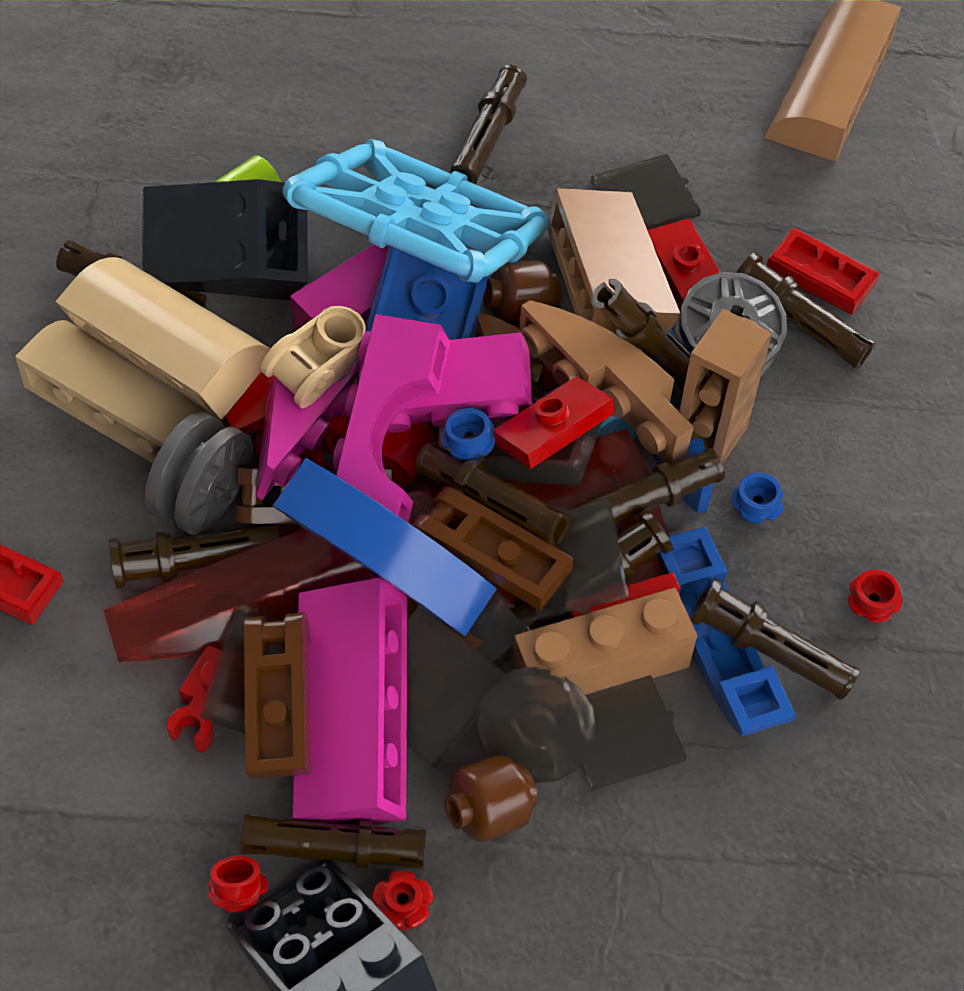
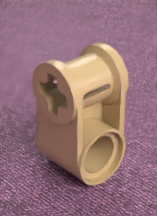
[260,306,366,408]

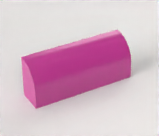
[292,577,407,825]

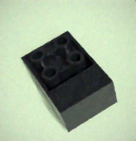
[142,179,308,300]
[227,860,437,991]

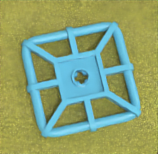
[283,139,549,283]

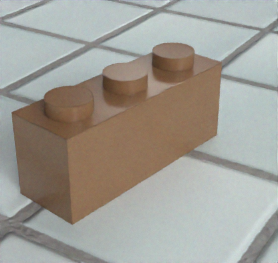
[679,309,772,465]
[511,588,697,716]

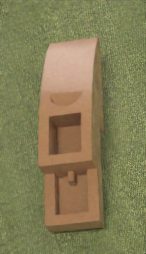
[519,300,693,466]

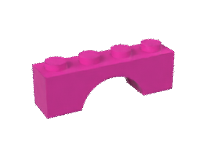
[333,314,451,523]

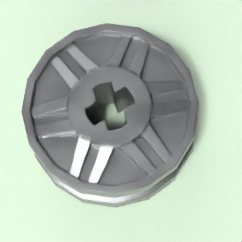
[672,272,787,376]
[144,411,254,535]

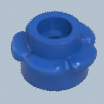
[441,408,496,461]
[731,472,784,524]

